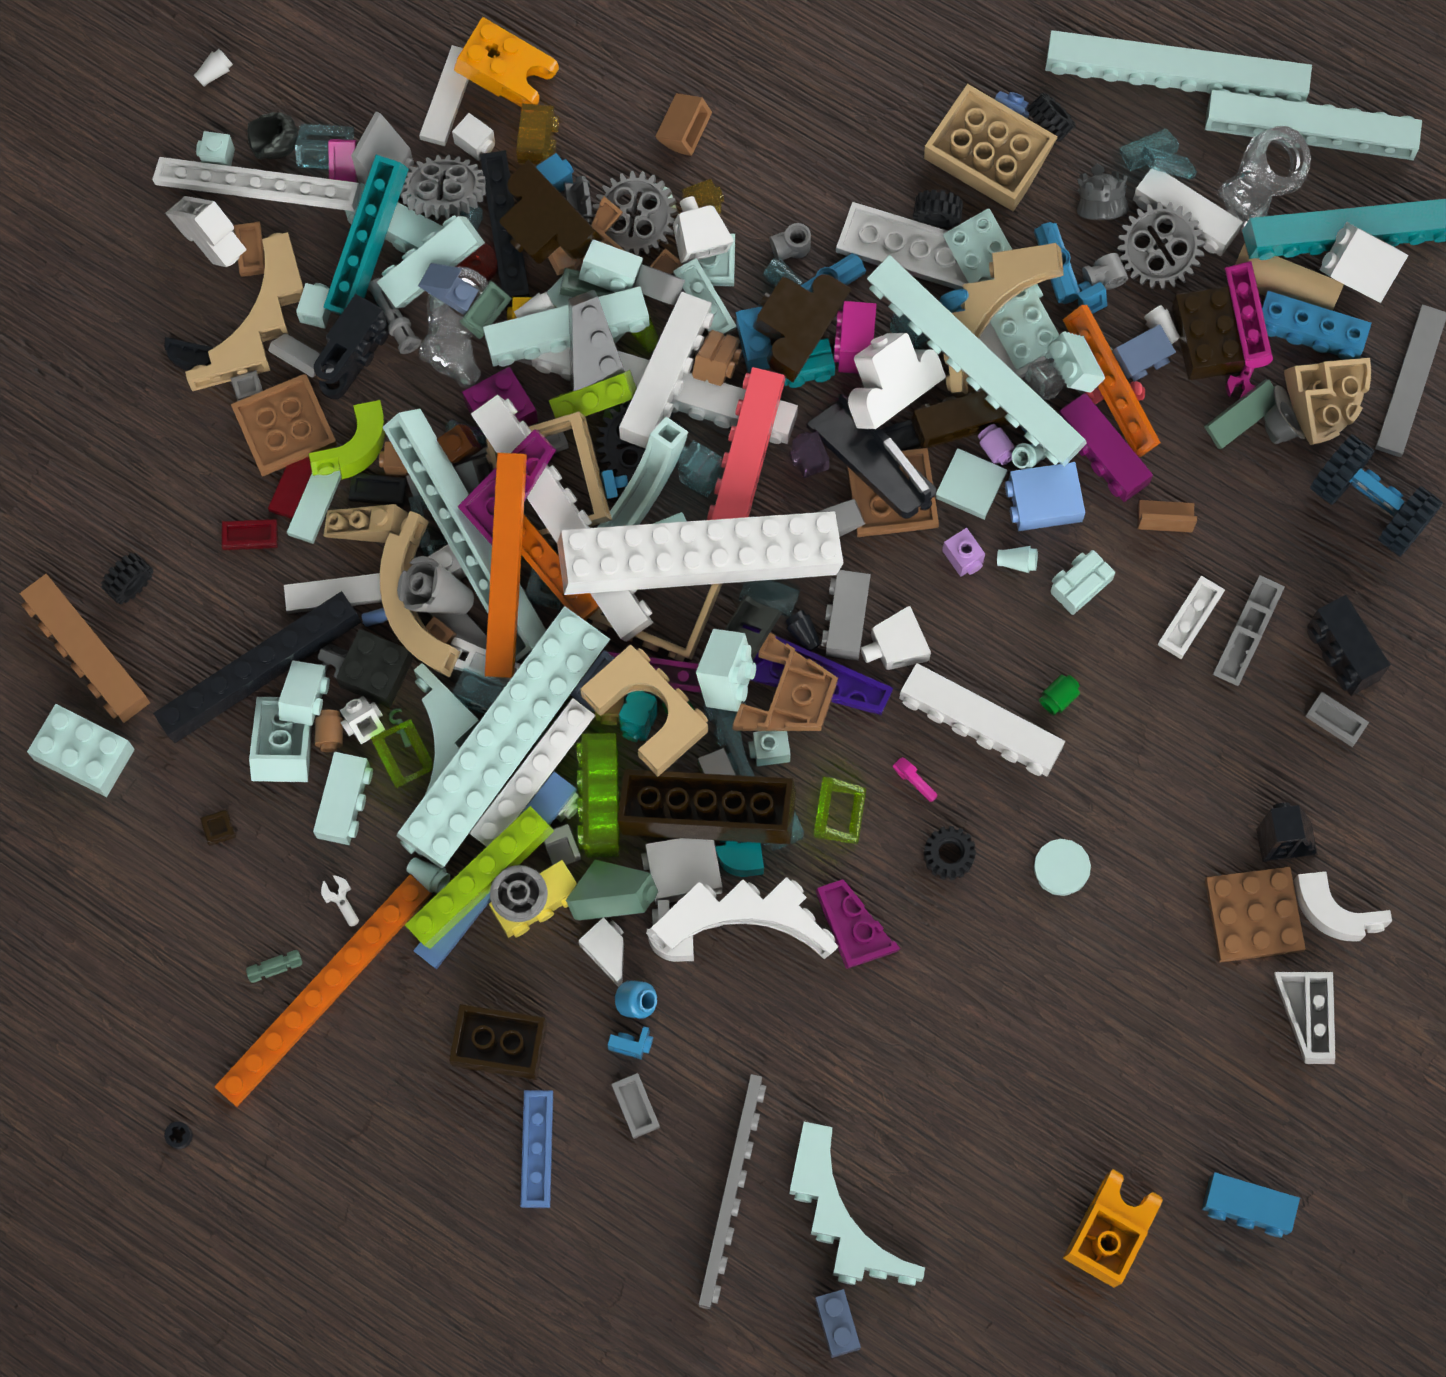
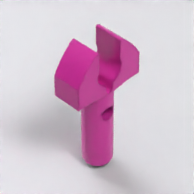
[1226,363,1255,398]
[893,757,937,802]

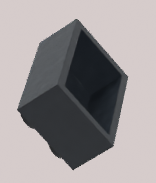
[1307,595,1391,696]

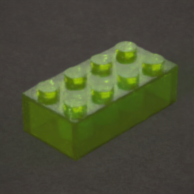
[577,733,620,857]

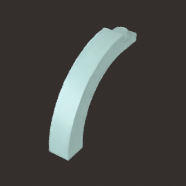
[597,417,688,528]

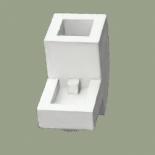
[647,900,694,962]

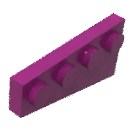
[457,429,556,545]

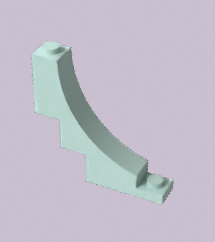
[400,663,479,857]

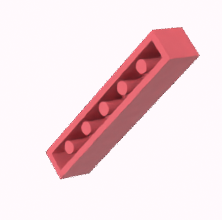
[707,367,786,520]

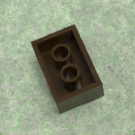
[1172,286,1245,381]
[449,1004,547,1080]

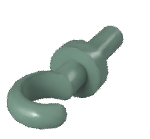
[389,708,411,747]

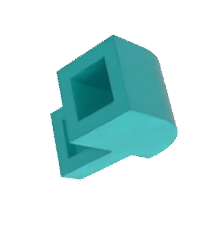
[715,840,764,877]

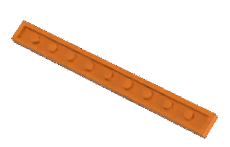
[215,874,432,1107]

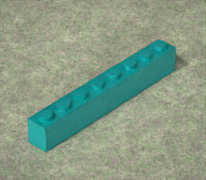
[1242,199,1446,260]

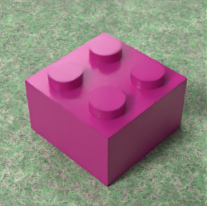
[834,301,877,374]

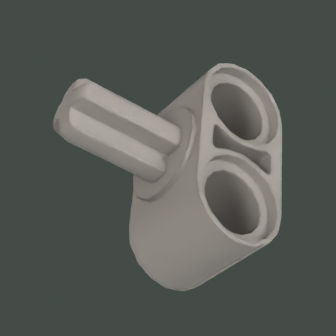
[633,264,685,306]

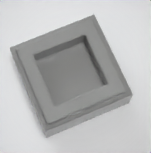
[231,370,263,401]

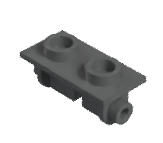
[564,176,595,225]

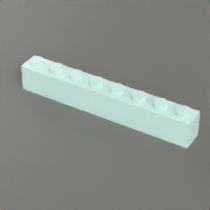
[1205,89,1422,160]

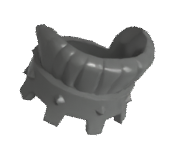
[1076,163,1129,220]

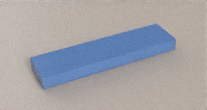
[521,1090,553,1208]

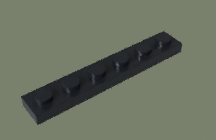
[480,150,530,301]

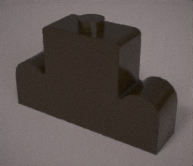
[500,160,603,264]
[753,275,851,382]

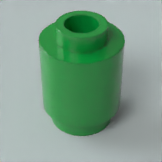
[1039,674,1080,715]

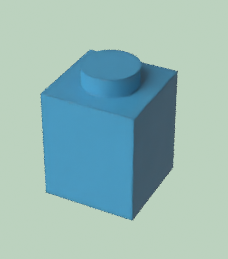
[536,153,574,192]

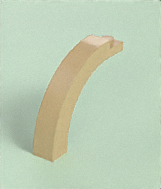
[380,511,461,677]

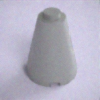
[397,556,474,614]

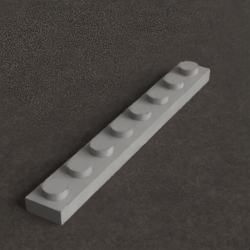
[699,1074,766,1309]

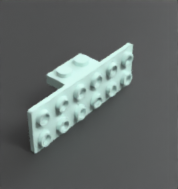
[943,209,1059,370]

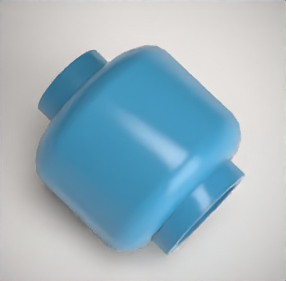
[615,980,657,1019]

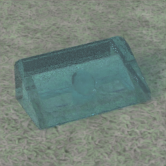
[1119,129,1179,171]

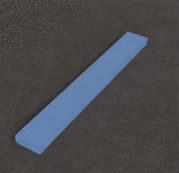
[414,772,577,969]

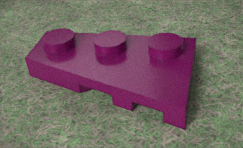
[815,879,901,969]

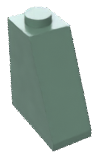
[566,860,659,920]

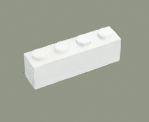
[1133,165,1242,256]

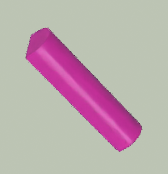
[1225,261,1273,368]

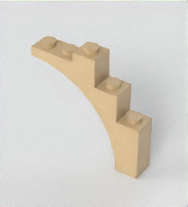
[944,243,1064,398]

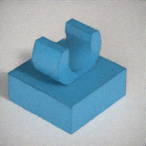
[1077,280,1108,314]
[600,470,628,499]

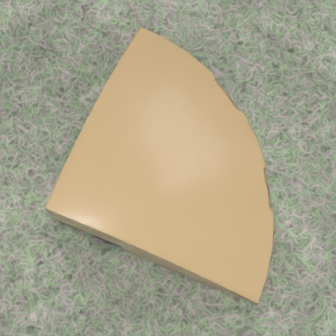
[1284,358,1371,445]

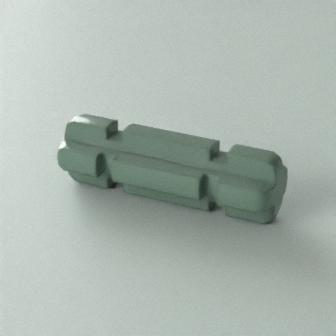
[246,950,302,983]

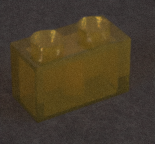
[516,103,559,165]

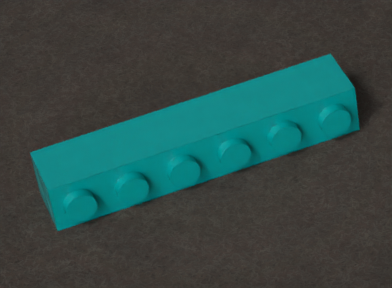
[323,154,409,315]

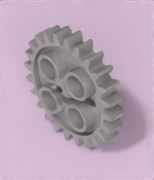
[400,155,486,220]
[593,171,679,256]
[1117,202,1205,290]

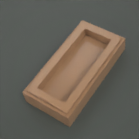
[234,221,265,277]

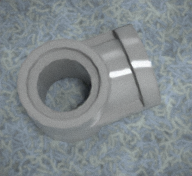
[769,223,811,262]
[1082,253,1128,290]

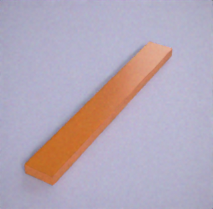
[485,453,527,678]

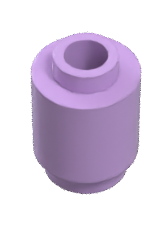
[978,424,1015,466]

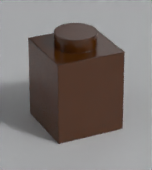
[437,424,483,464]

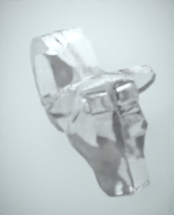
[1218,126,1311,233]
[418,267,488,388]

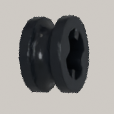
[164,1121,193,1149]

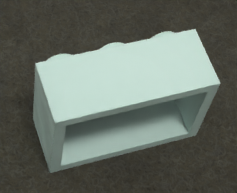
[27,704,135,797]

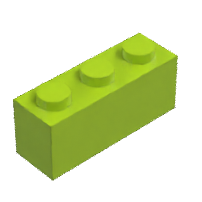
[549,370,637,419]

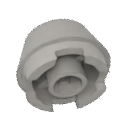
[490,865,548,922]

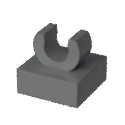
[317,644,349,678]

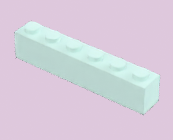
[483,286,650,367]

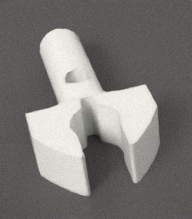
[321,875,359,926]

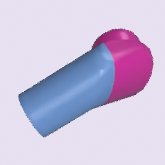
[362,608,388,627]

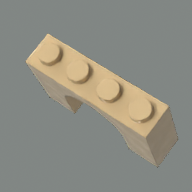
[580,644,708,777]

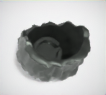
[247,112,298,159]

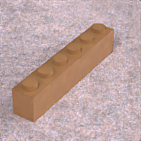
[19,574,150,723]

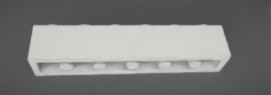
[619,292,714,449]
[899,663,1065,777]
[469,698,595,847]

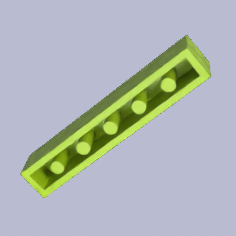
[405,806,554,949]

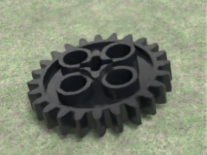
[596,400,683,483]

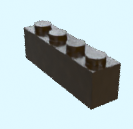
[911,389,1011,449]

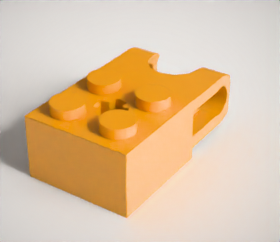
[454,17,559,111]
[1063,1169,1163,1288]

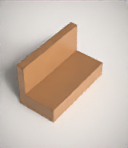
[1138,500,1197,532]

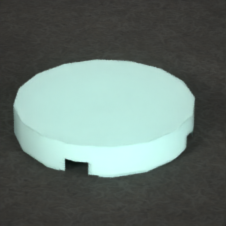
[1034,839,1091,896]

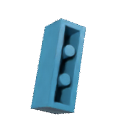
[1202,1172,1300,1238]

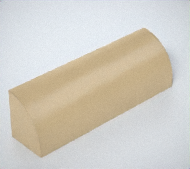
[1235,243,1344,311]

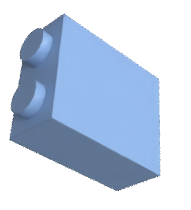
[1005,462,1085,531]

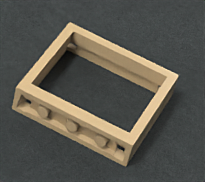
[486,412,612,540]
[589,525,723,662]

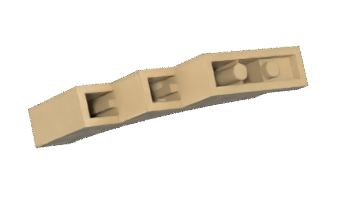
[185,232,304,391]

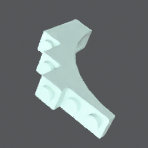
[789,1122,925,1286]

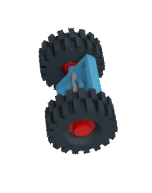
[1310,434,1443,557]

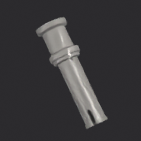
[368,278,421,354]

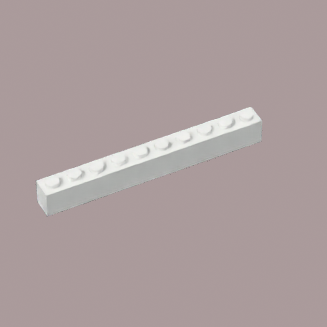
[532,347,798,444]
[471,395,653,642]

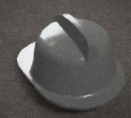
[1264,385,1305,444]

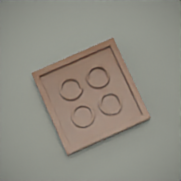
[231,374,337,477]
[847,448,939,537]
[1205,867,1306,962]

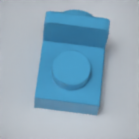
[608,1026,653,1060]

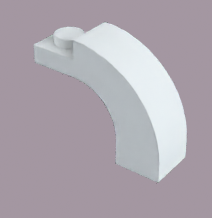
[1293,872,1392,941]

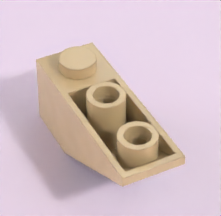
[323,504,409,543]

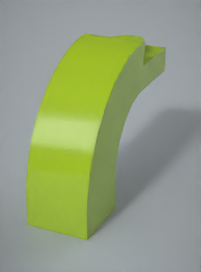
[309,400,385,480]

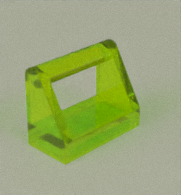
[371,719,434,789]
[814,777,867,844]

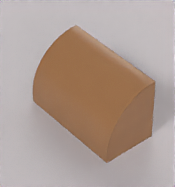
[655,93,712,156]

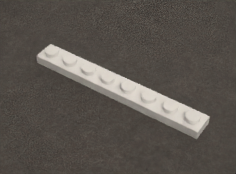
[152,157,361,211]

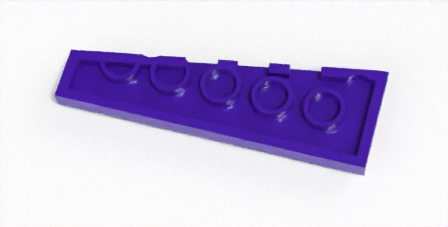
[742,625,893,715]

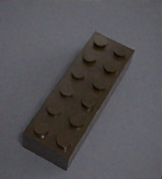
[617,769,796,845]

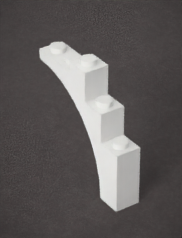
[646,877,839,959]

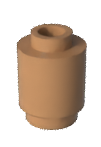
[315,710,343,752]

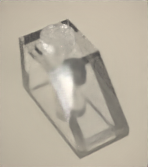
[1024,358,1067,401]

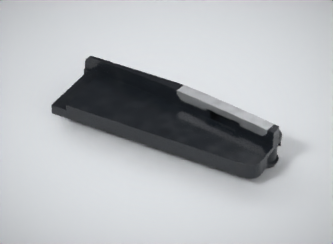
[806,394,936,519]

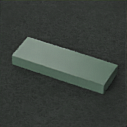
[1204,379,1276,449]

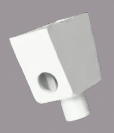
[673,196,734,264]
[860,606,931,670]

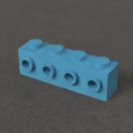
[1262,291,1372,360]

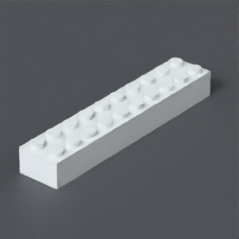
[557,511,843,595]

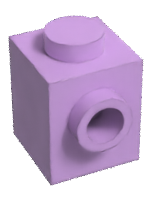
[942,528,985,577]

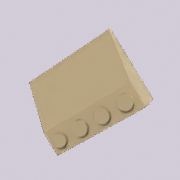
[924,84,1058,211]

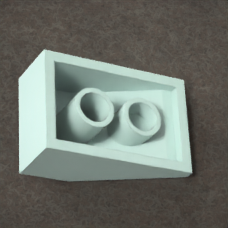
[249,697,312,782]

